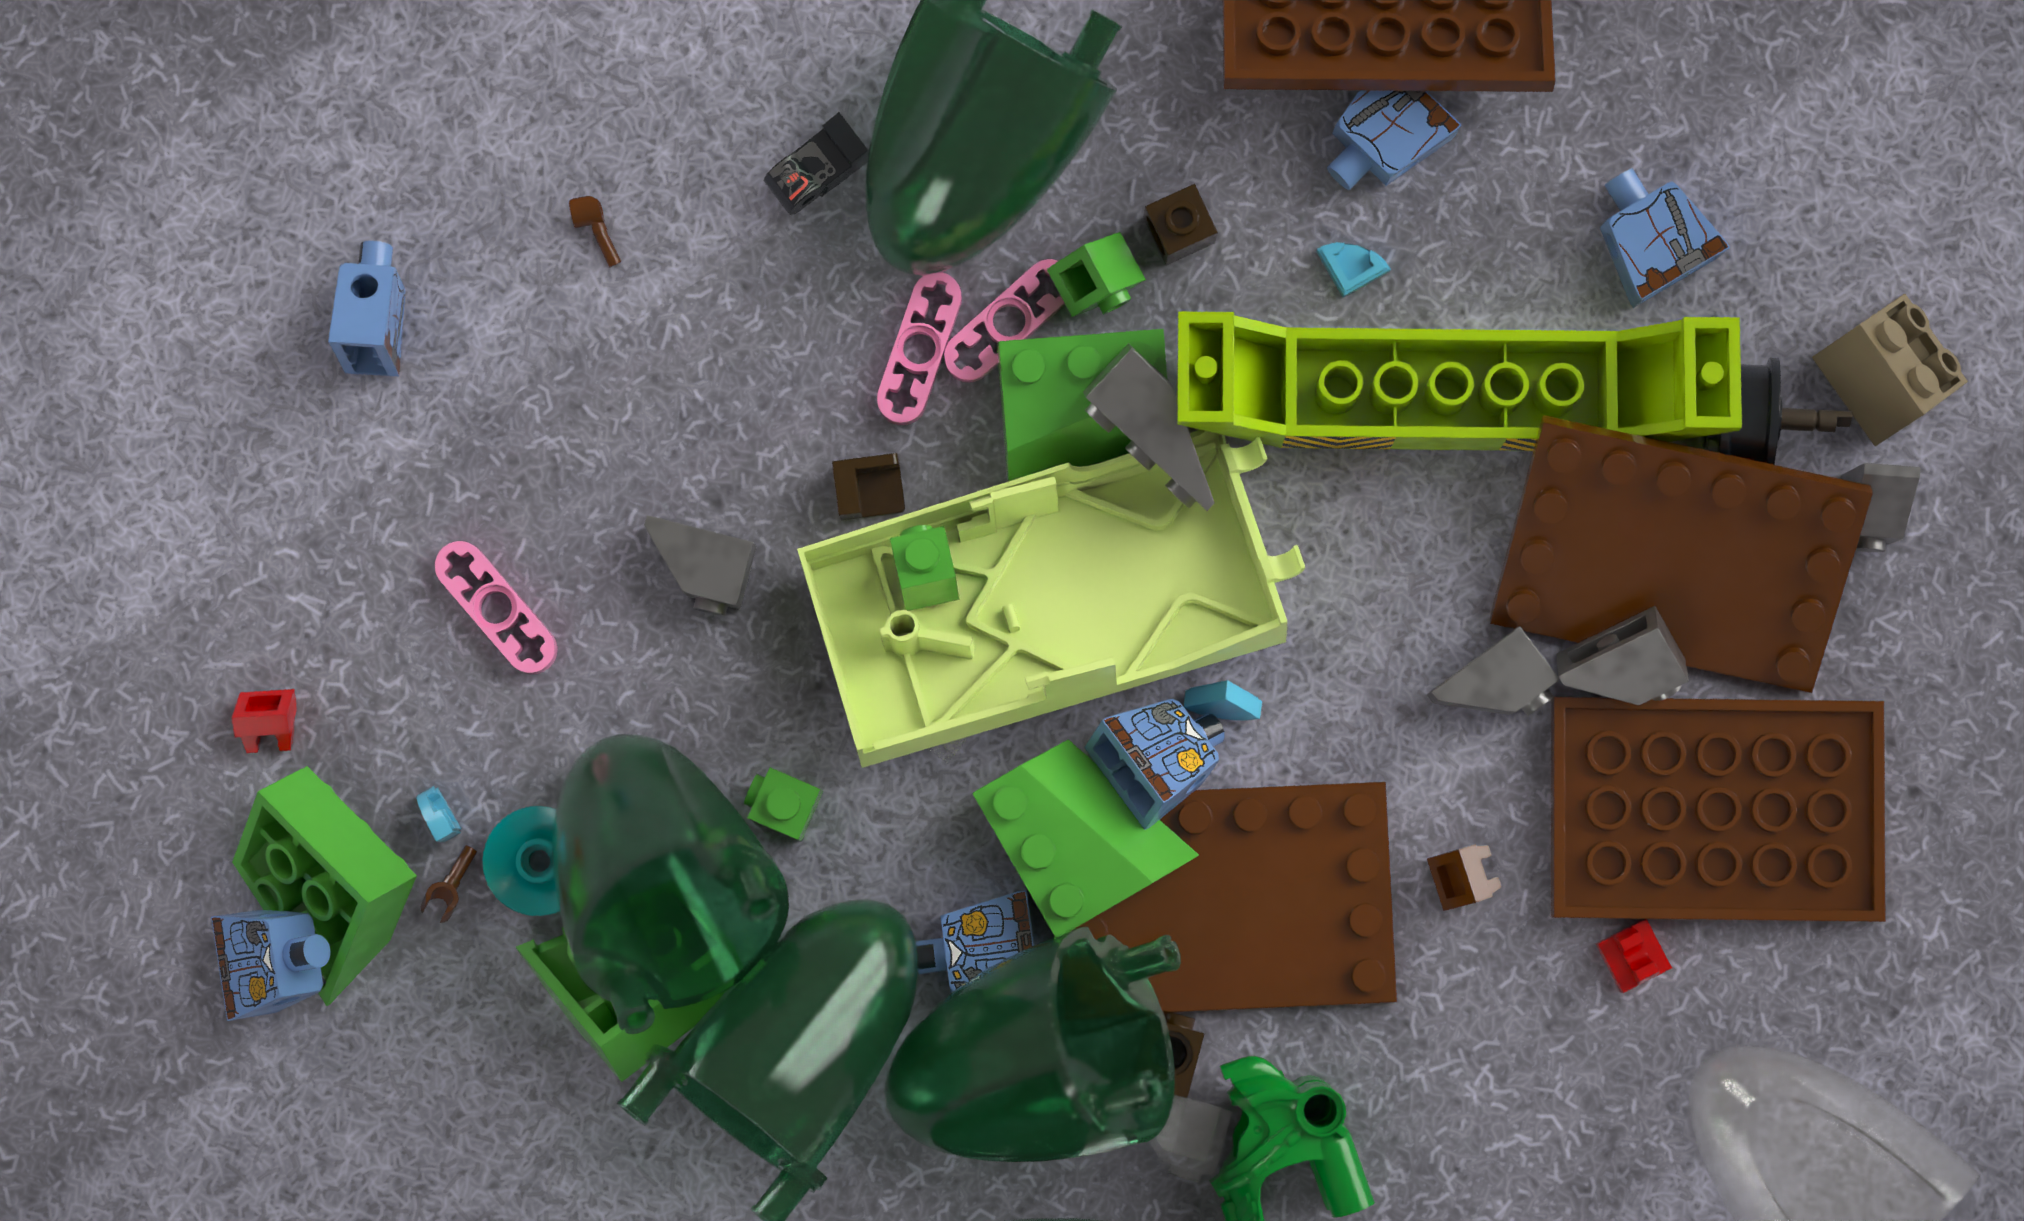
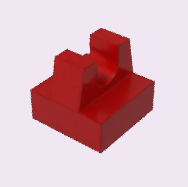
[231,689,297,753]
[1595,919,1672,993]

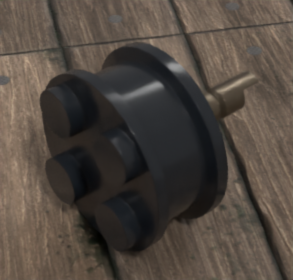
[1702,357,1853,465]

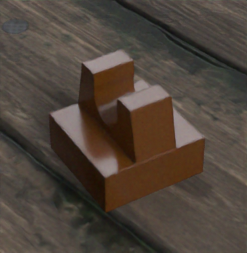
[1427,844,1502,911]

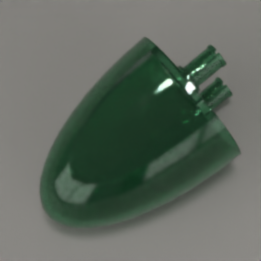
[866,0,1122,276]
[552,734,789,1034]
[617,899,919,1221]
[884,927,1181,1162]

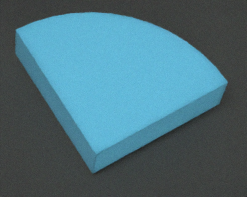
[1316,242,1391,298]
[1184,680,1262,720]
[417,786,461,842]

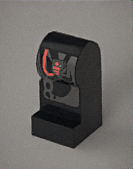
[763,112,871,215]

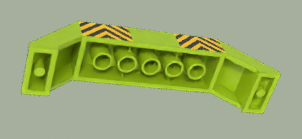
[1177,311,1742,451]

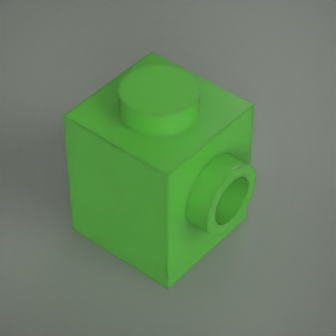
[1047,232,1146,317]
[890,525,960,611]
[744,767,824,841]

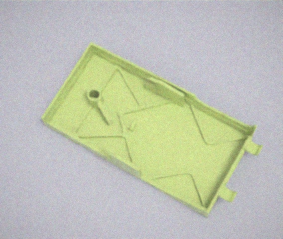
[797,430,1305,768]

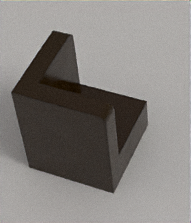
[832,453,905,521]

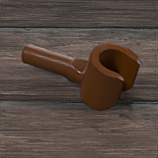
[569,196,621,268]
[420,845,477,923]

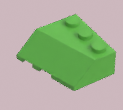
[997,329,1168,482]
[972,739,1199,939]
[232,766,417,1006]
[516,880,754,1082]

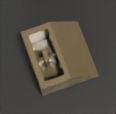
[1812,294,1968,446]

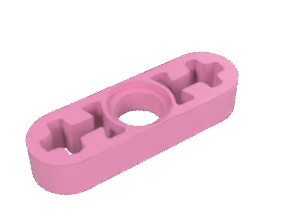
[944,259,1065,382]
[877,272,962,425]
[435,541,557,674]

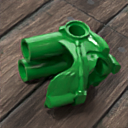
[1209,1056,1375,1221]

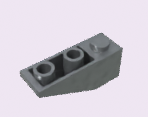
[1083,343,1215,511]

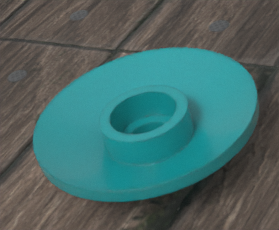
[482,806,593,916]

